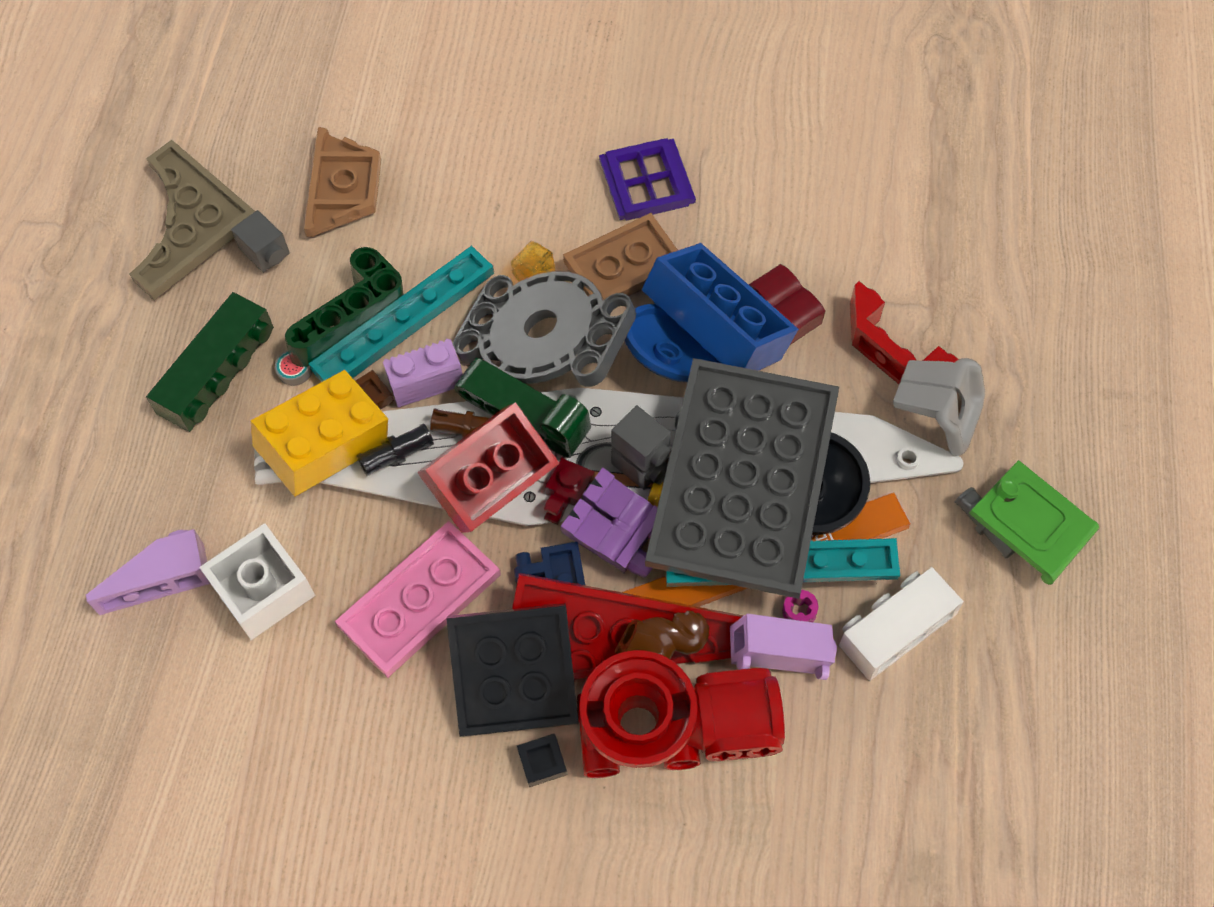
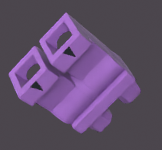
[561,467,657,578]

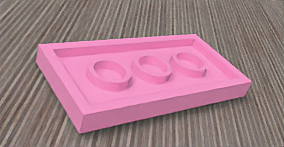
[335,521,501,678]

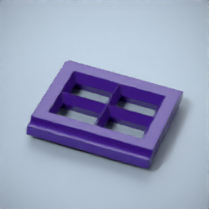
[599,138,696,221]

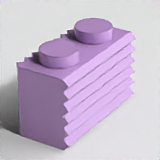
[383,338,463,407]

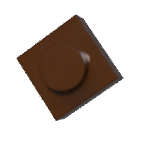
[355,370,394,410]

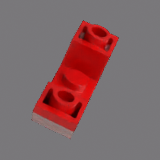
[850,281,959,384]

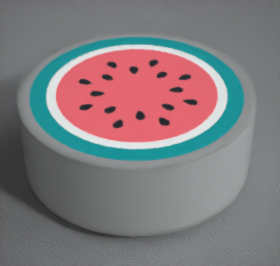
[275,351,312,386]

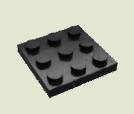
[446,603,579,737]

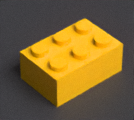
[250,370,388,497]

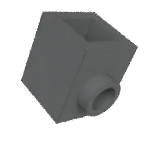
[231,210,290,273]

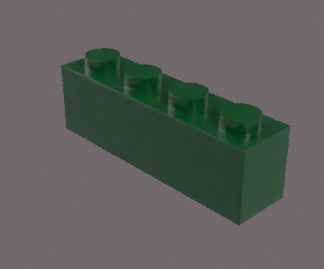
[146,292,274,432]

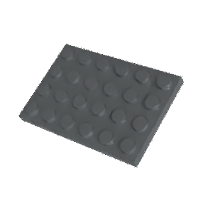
[645,358,840,599]

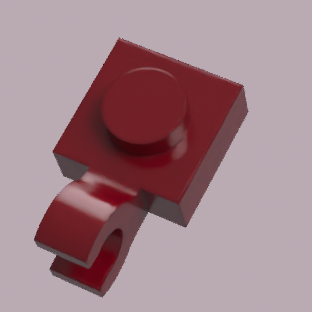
[544,458,595,525]

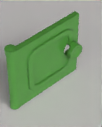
[969,460,1100,585]

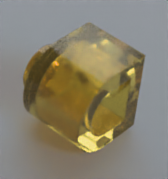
[511,241,556,282]

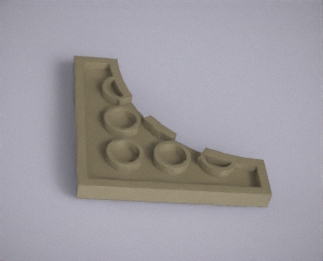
[129,140,255,301]

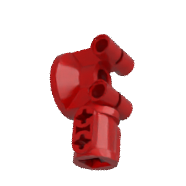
[577,650,785,778]

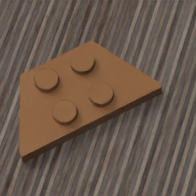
[304,127,381,237]

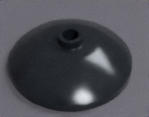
[812,432,870,535]

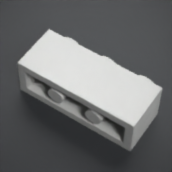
[839,567,964,681]

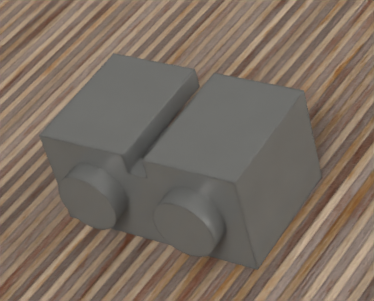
[611,405,671,490]

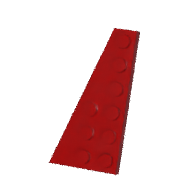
[512,573,744,679]

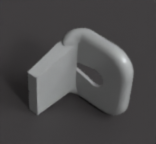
[893,358,985,456]

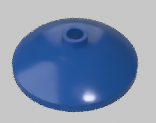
[624,304,720,383]

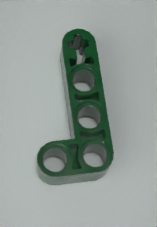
[285,247,404,367]
[454,358,591,458]

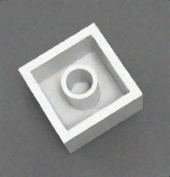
[199,523,316,640]

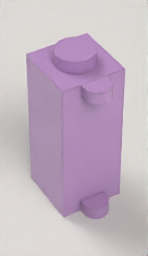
[730,614,837,680]

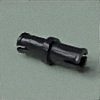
[357,423,434,476]

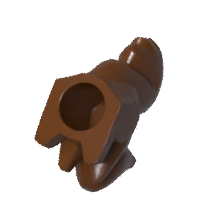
[615,610,709,659]

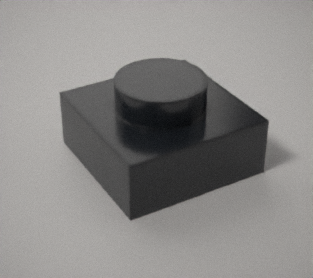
[517,733,568,788]

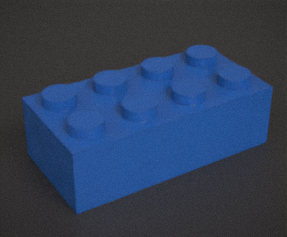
[642,243,799,371]

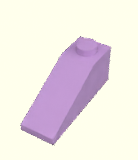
[86,529,211,615]

